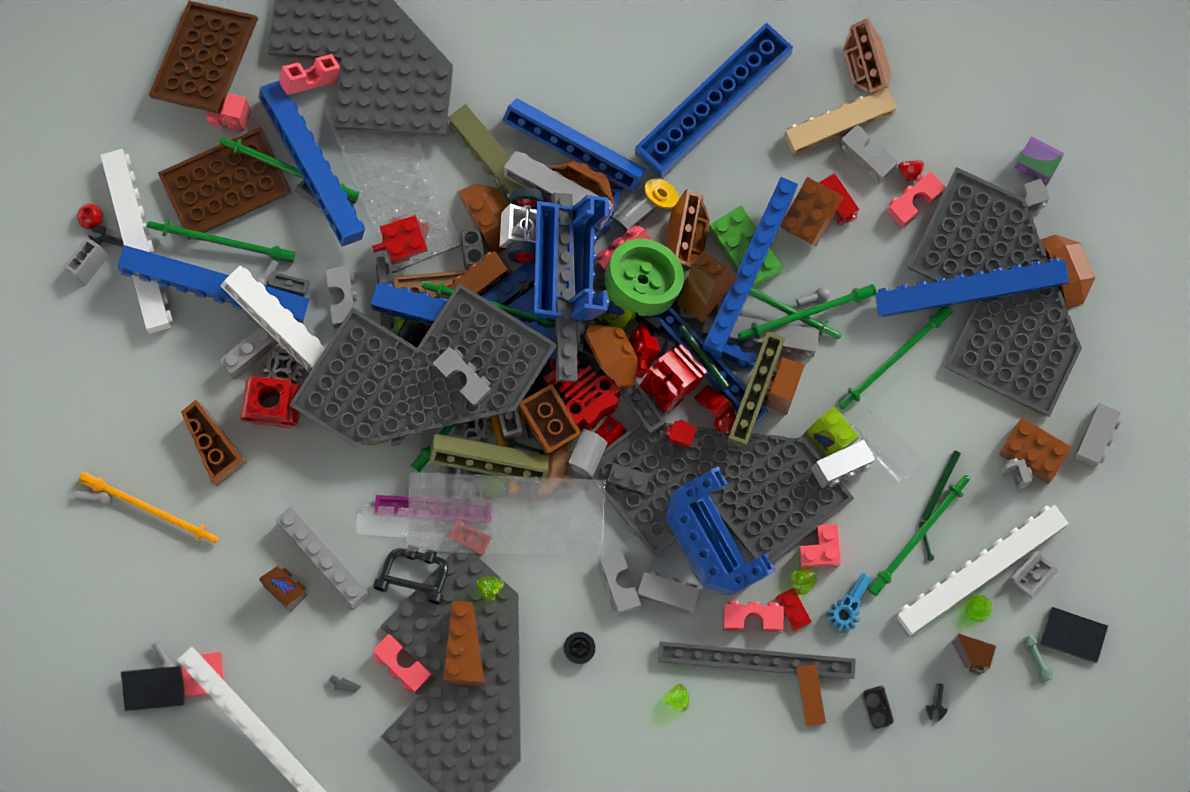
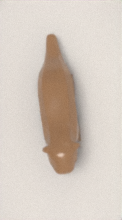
[538,439,574,501]

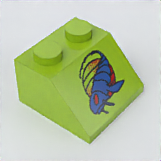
[595,289,636,332]
[806,406,860,457]

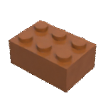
[780,177,844,247]
[764,357,805,414]
[518,384,582,455]
[999,417,1072,484]

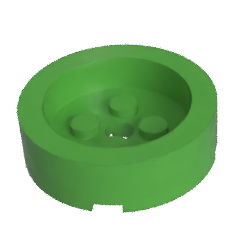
[604,239,684,316]

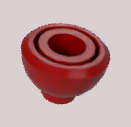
[898,160,924,181]
[77,204,103,229]
[713,408,737,433]

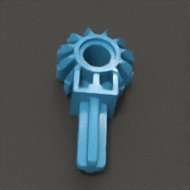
[827,573,871,633]

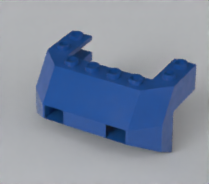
[534,195,611,321]
[665,466,776,595]

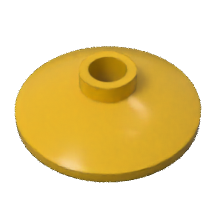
[644,178,679,209]

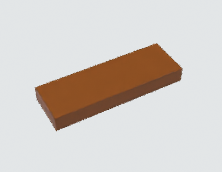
[797,664,826,726]

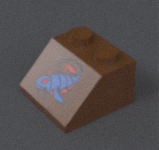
[258,566,307,612]
[952,633,996,675]

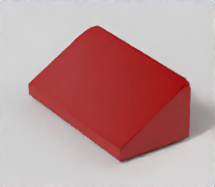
[594,416,627,449]

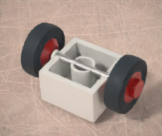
[500,187,545,264]

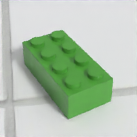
[708,205,783,289]

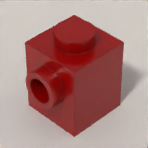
[666,420,697,449]

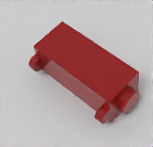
[819,173,860,225]

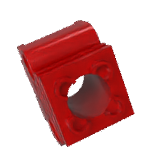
[640,344,707,413]
[559,366,621,431]
[240,376,301,428]

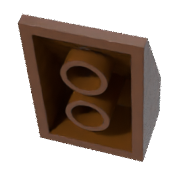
[677,251,739,322]

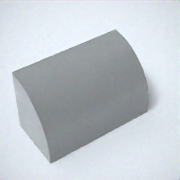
[612,194,656,233]
[63,237,109,285]
[568,429,608,477]

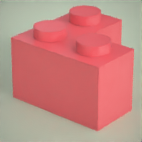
[206,93,251,131]
[798,524,841,569]

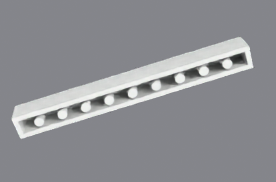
[101,149,173,334]
[896,505,1069,636]
[177,647,327,792]

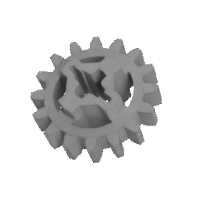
[263,346,305,383]
[452,417,492,442]

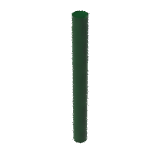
[678,325,730,390]
[921,450,961,521]

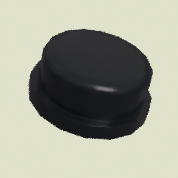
[564,632,596,664]

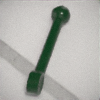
[509,439,545,455]
[918,522,935,561]

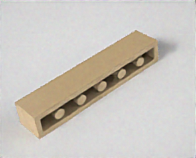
[784,88,897,156]

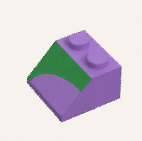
[1015,136,1065,184]

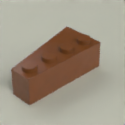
[434,251,514,299]
[181,400,247,486]
[444,601,486,687]

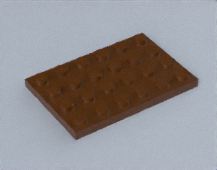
[149,0,258,114]
[158,127,292,240]

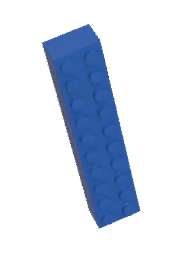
[635,22,793,179]

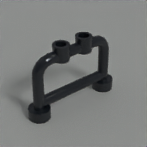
[372,545,449,605]

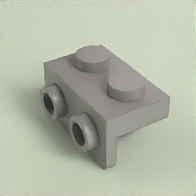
[1000,458,1033,491]
[1012,550,1058,599]

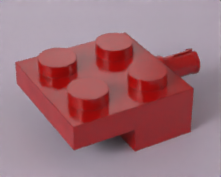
[372,215,428,265]
[629,322,660,378]

